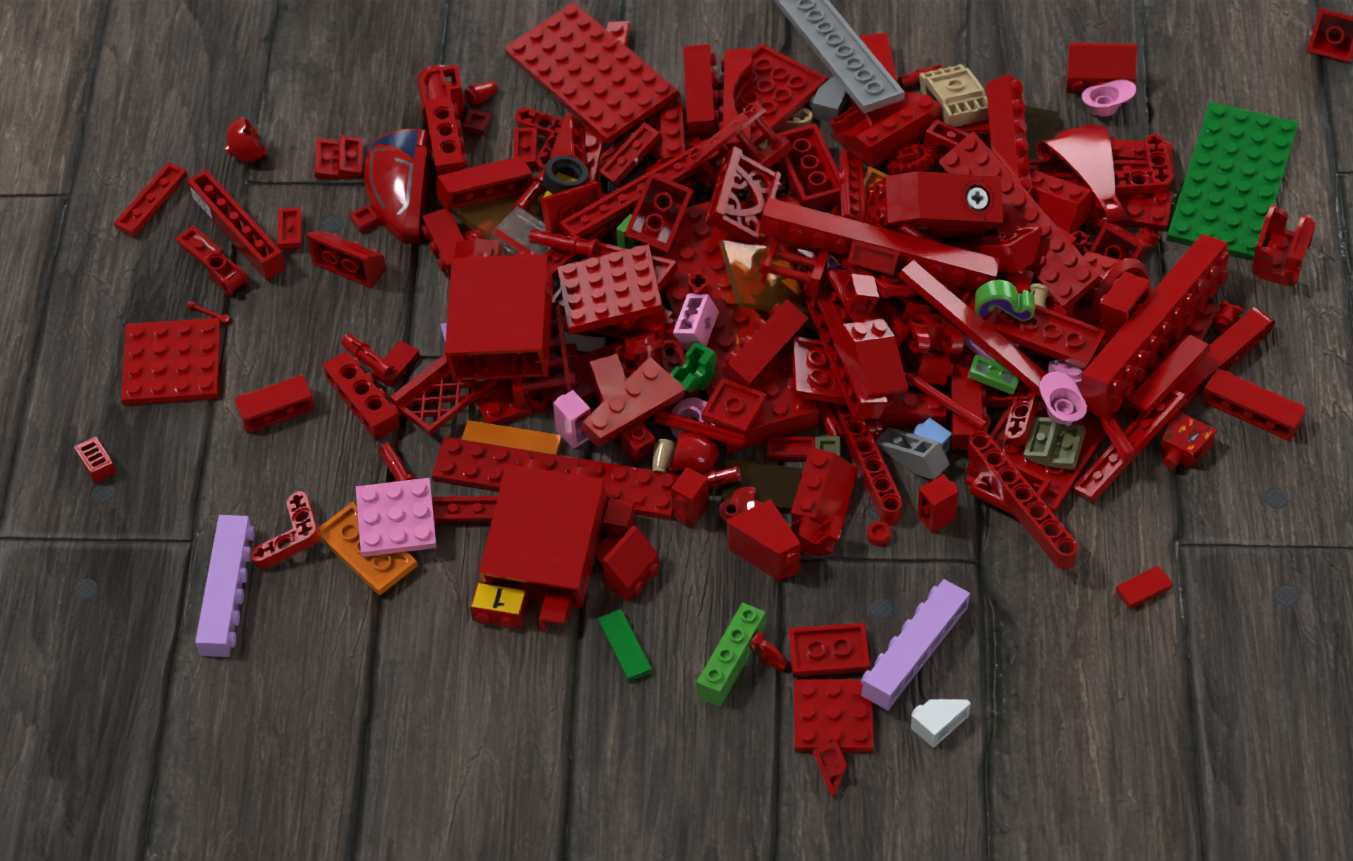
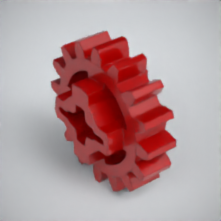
[885,144,936,176]

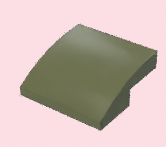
[1024,417,1086,470]

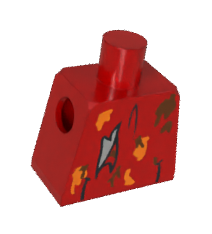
[1160,411,1217,469]

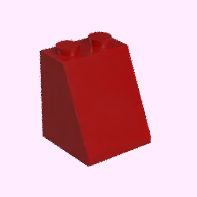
[727,499,801,581]

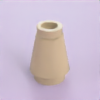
[652,439,676,474]

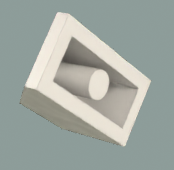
[911,699,971,748]

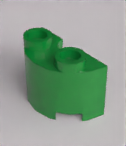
[670,341,718,393]

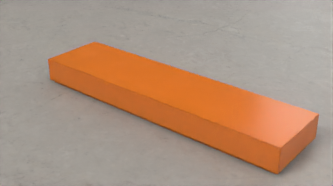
[462,420,562,455]

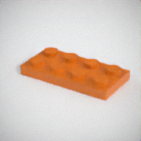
[319,502,418,596]

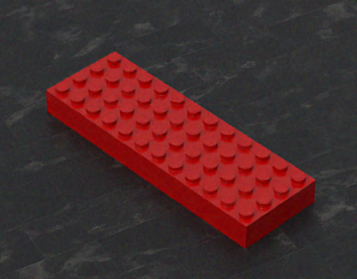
[640,201,819,453]

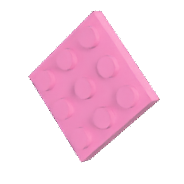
[356,478,437,557]

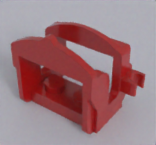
[1251,204,1316,286]

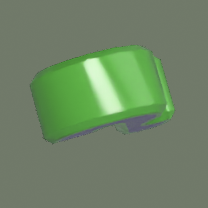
[975,280,1035,321]

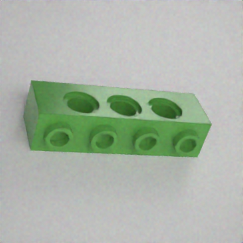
[697,602,766,707]

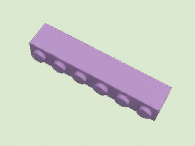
[195,515,255,657]
[861,579,970,710]

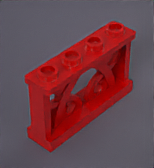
[705,146,781,249]

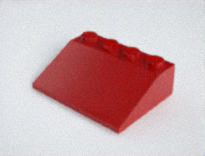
[830,92,943,168]

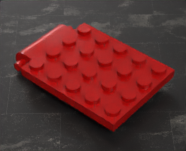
[964,397,1107,518]

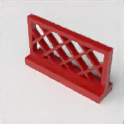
[390,354,501,435]

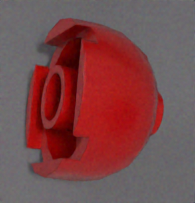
[225,116,267,162]

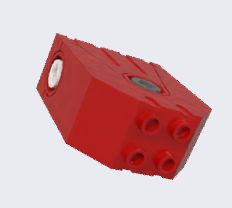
[865,171,1003,245]

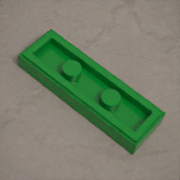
[598,609,652,682]

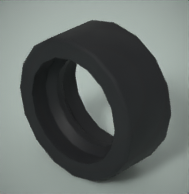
[543,155,588,194]

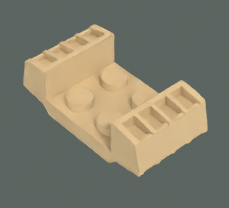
[919,64,989,127]

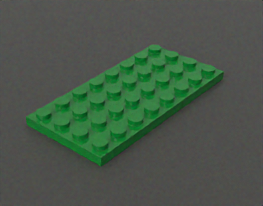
[1166,102,1299,261]

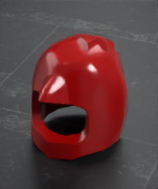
[668,433,719,475]

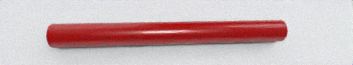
[905,371,987,430]

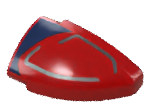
[364,129,432,244]

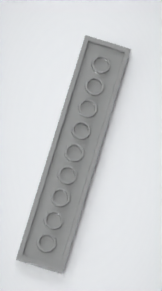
[773,0,905,113]

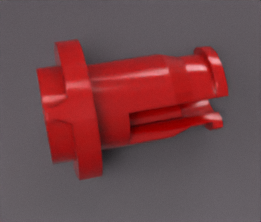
[625,333,664,368]

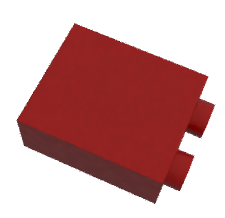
[445,250,553,381]
[479,459,608,609]

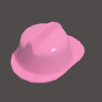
[1082,80,1136,116]
[1039,372,1087,427]

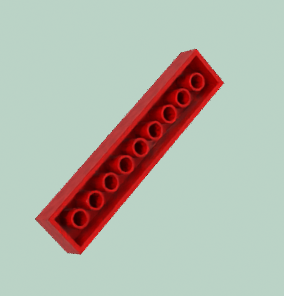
[1081,234,1229,420]

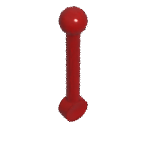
[187,301,230,325]

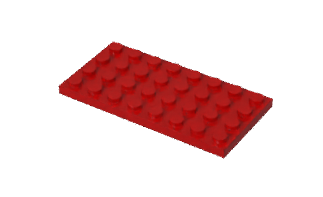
[504,2,679,144]
[648,43,828,188]

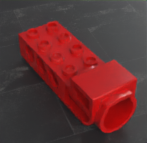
[417,65,468,177]

